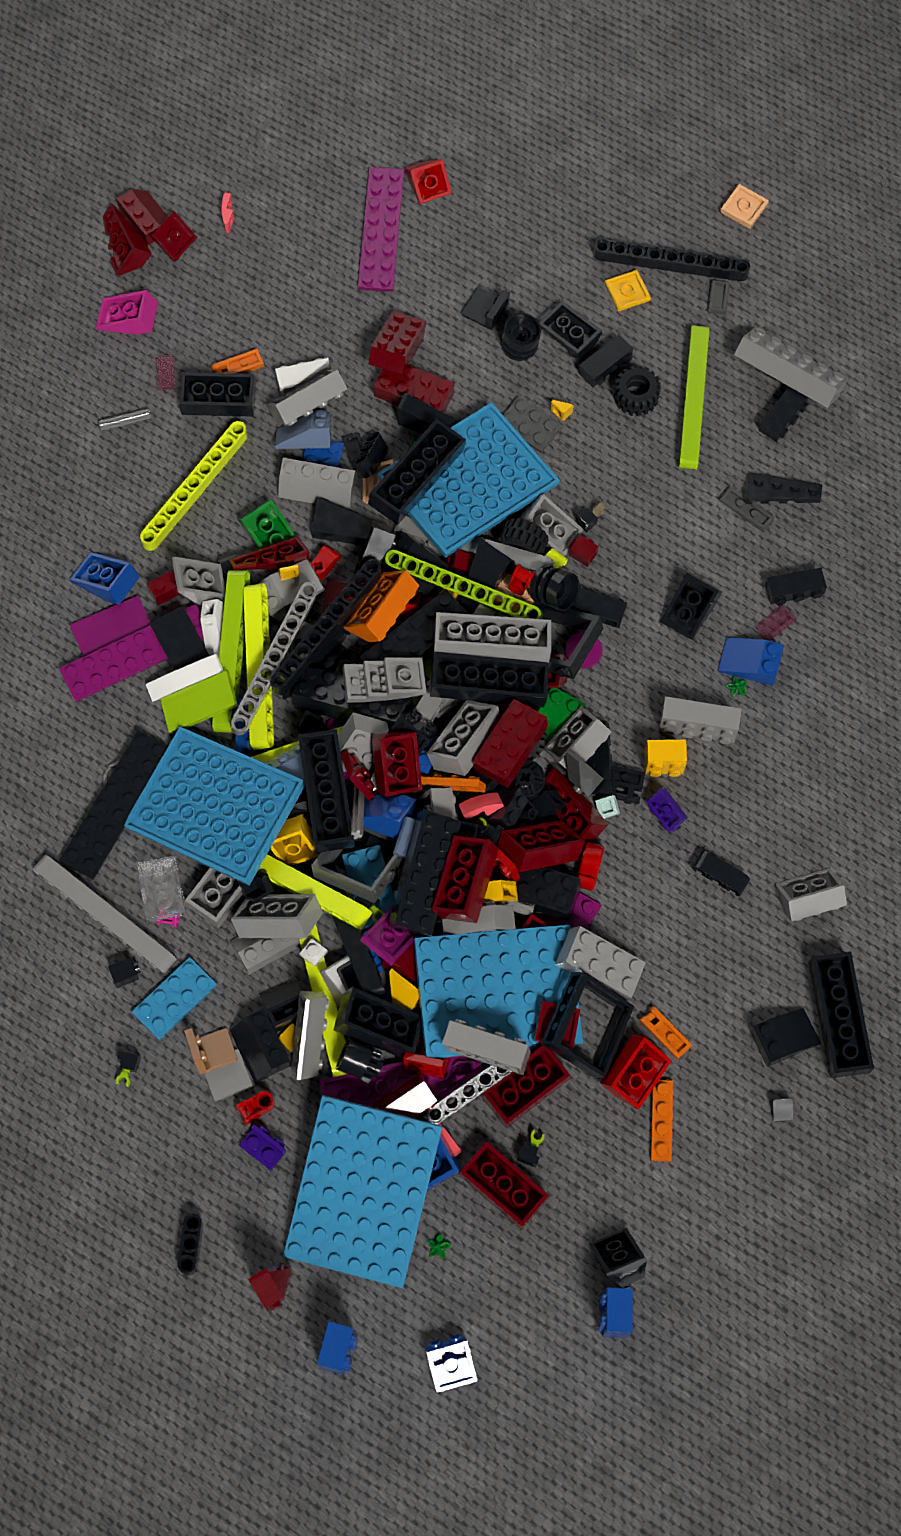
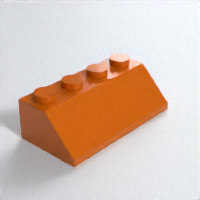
[344,570,420,642]

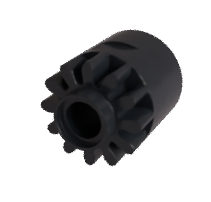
[336,1037,384,1083]

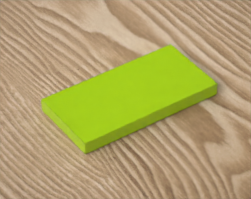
[160,671,238,734]

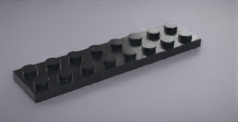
[59,730,168,880]

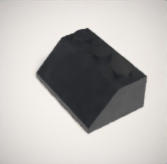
[229,1008,291,1083]

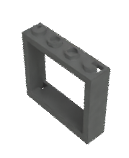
[311,828,405,903]

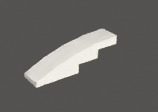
[146,654,224,702]

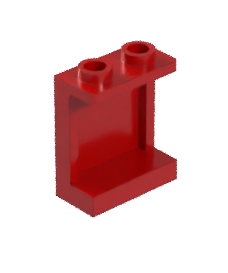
[403,1025,451,1078]

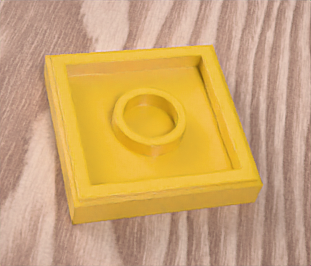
[604,270,651,311]

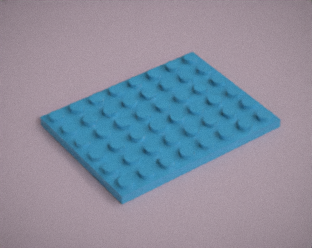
[377,402,560,558]
[124,727,305,885]
[413,925,583,1059]
[283,1095,443,1288]

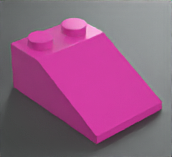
[96,290,158,335]

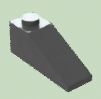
[566,748,603,796]

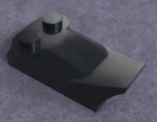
[538,301,602,358]
[589,1227,647,1288]

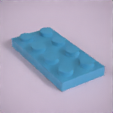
[342,845,395,929]
[132,957,217,1041]

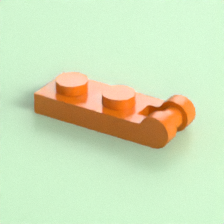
[211,349,264,374]
[638,1006,692,1060]

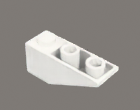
[275,358,329,396]
[200,599,224,658]

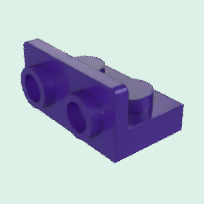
[646,787,688,833]
[239,1125,286,1171]

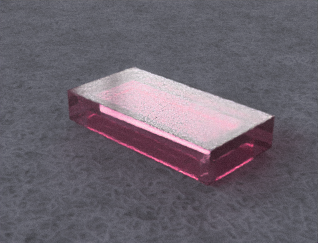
[156,355,176,391]
[756,606,797,641]

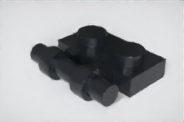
[601,765,646,805]

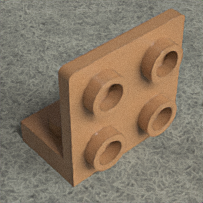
[184,1028,238,1075]

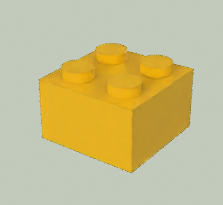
[644,740,687,777]
[270,814,320,866]

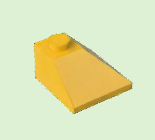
[389,969,420,1013]

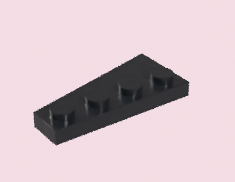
[745,473,823,504]
[581,720,615,794]

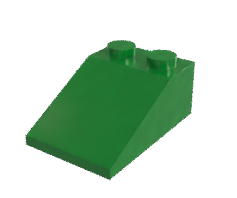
[238,499,296,549]
[538,688,586,751]

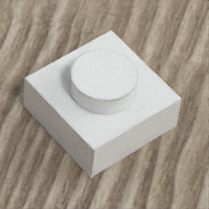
[300,939,328,967]

